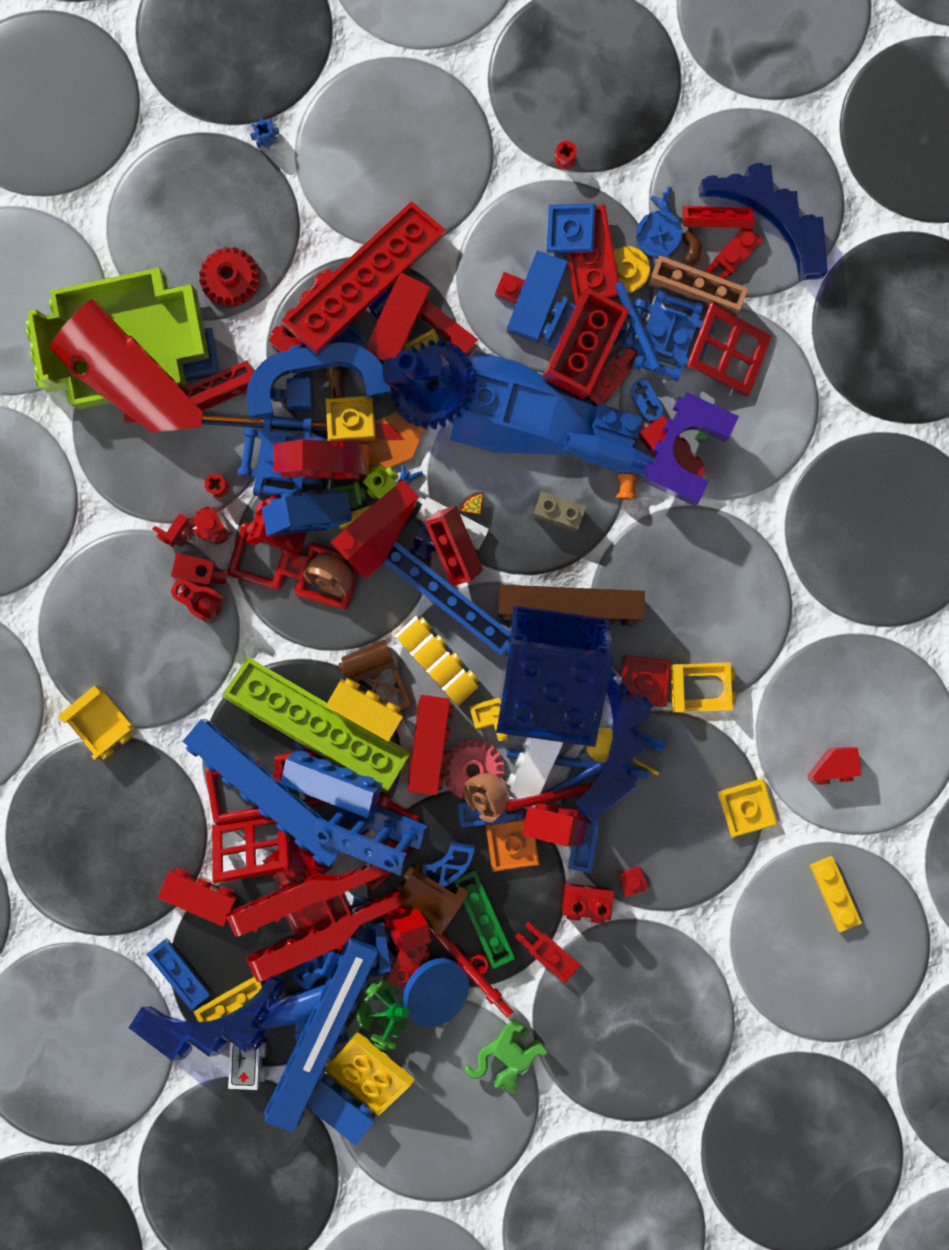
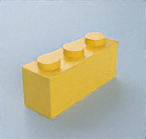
[326,678,403,742]

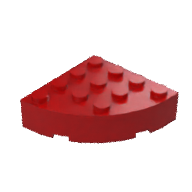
[273,439,370,480]

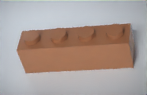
[648,255,748,316]

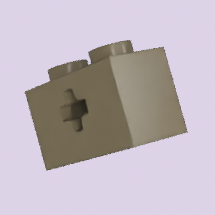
[533,491,586,532]

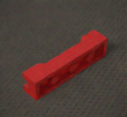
[419,300,478,359]

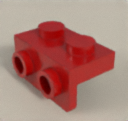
[152,513,195,547]

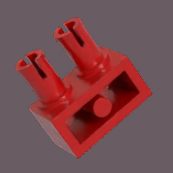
[562,883,614,923]

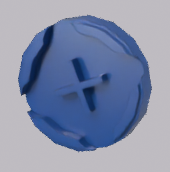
[636,210,683,259]

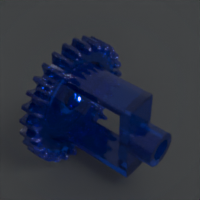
[382,339,477,430]

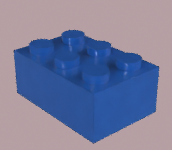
[262,489,352,536]

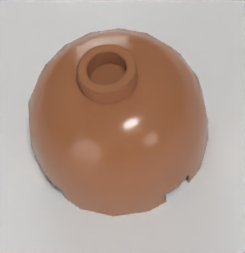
[303,553,352,597]
[462,773,509,822]

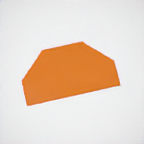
[357,404,425,470]

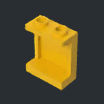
[58,685,136,760]

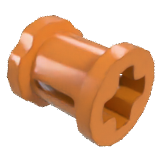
[616,474,639,500]

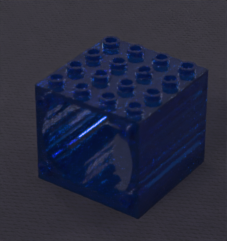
[496,605,613,747]

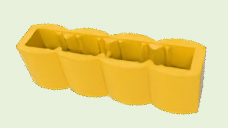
[394,616,479,706]

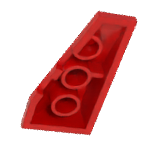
[330,480,419,580]

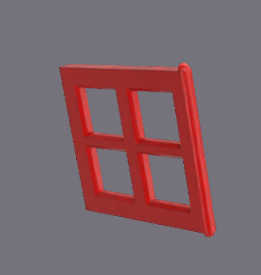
[687,303,772,396]
[212,816,290,884]

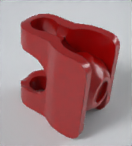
[171,579,229,624]

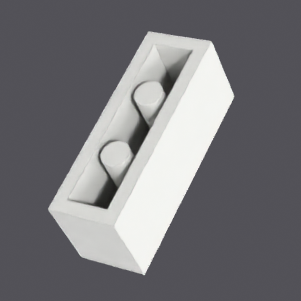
[507,726,563,807]

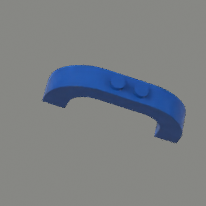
[247,342,391,419]

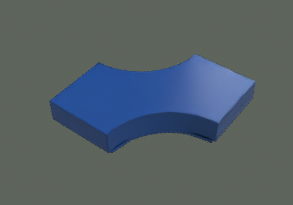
[294,950,340,990]

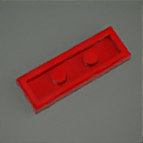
[682,206,755,228]

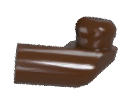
[683,229,702,265]

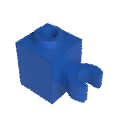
[271,374,314,411]

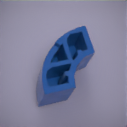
[422,842,475,887]

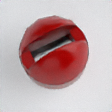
[470,954,490,975]

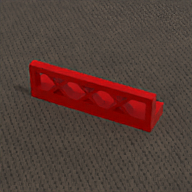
[181,360,253,411]

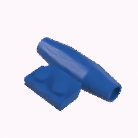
[563,403,654,477]
[260,982,348,1045]

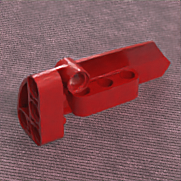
[49,299,203,432]

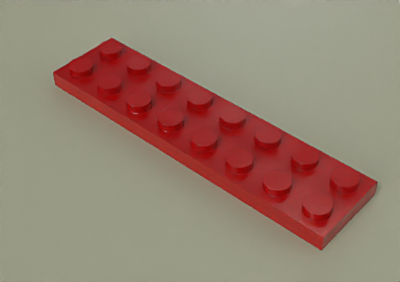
[281,201,446,355]

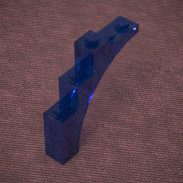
[698,163,828,281]
[576,662,654,822]
[128,977,285,1061]

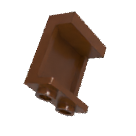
[395,861,469,936]

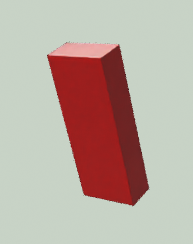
[365,272,432,366]

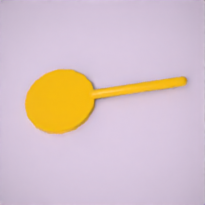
[586,727,659,775]

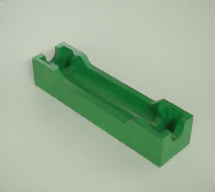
[454,868,515,969]

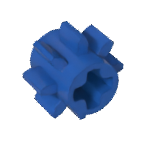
[250,118,280,150]

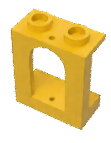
[670,662,736,712]

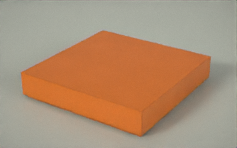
[486,818,539,872]

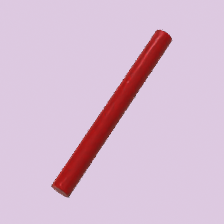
[506,783,594,811]

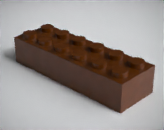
[498,584,645,626]

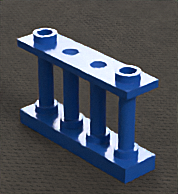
[312,806,427,876]

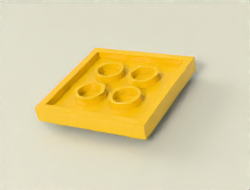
[325,1032,414,1116]

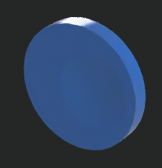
[403,958,469,1027]

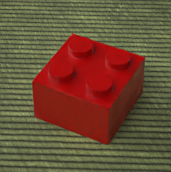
[522,803,588,847]

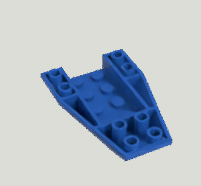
[450,350,596,455]

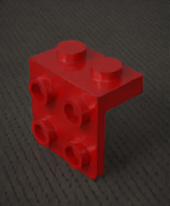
[246,495,308,557]
[262,837,332,889]

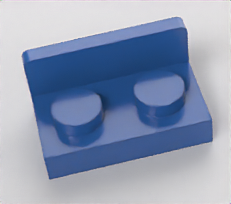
[542,297,576,349]

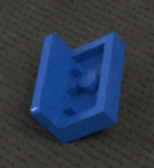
[354,923,393,977]

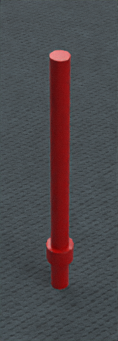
[429,929,514,1018]

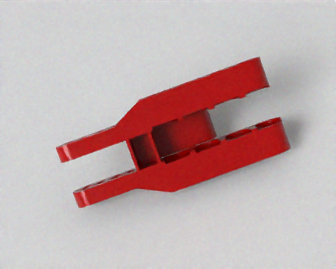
[226,863,404,982]

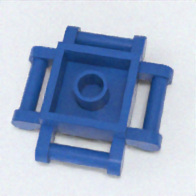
[621,288,716,382]
[238,416,328,497]

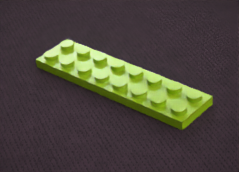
[222,657,411,794]

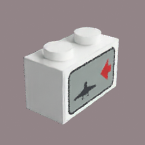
[228,1034,267,1090]

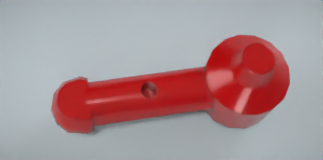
[377,793,420,822]

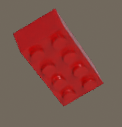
[541,287,629,399]
[407,694,454,795]

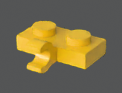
[469,694,522,742]

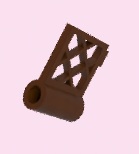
[338,640,412,709]

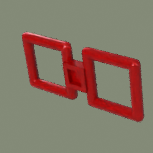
[227,523,359,610]
[205,749,332,824]

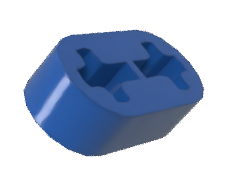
[630,379,663,423]

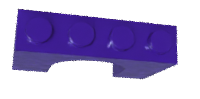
[643,392,739,506]

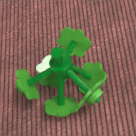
[356,979,410,1051]

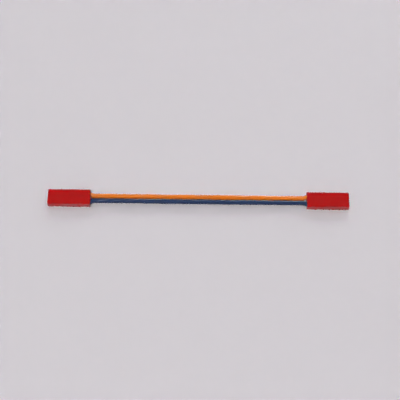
[123,412,405,440]

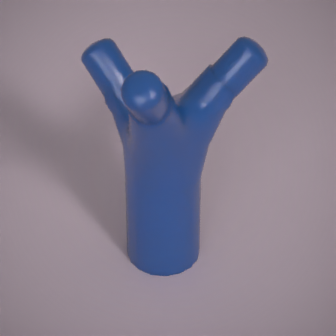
[651,186,672,213]
[399,465,423,484]

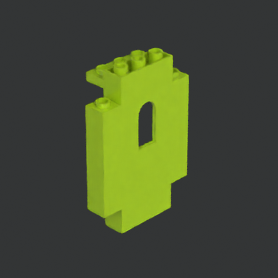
[26,267,210,410]

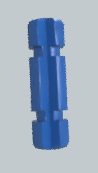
[619,725,666,752]

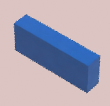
[507,250,568,343]

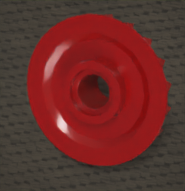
[199,246,260,307]

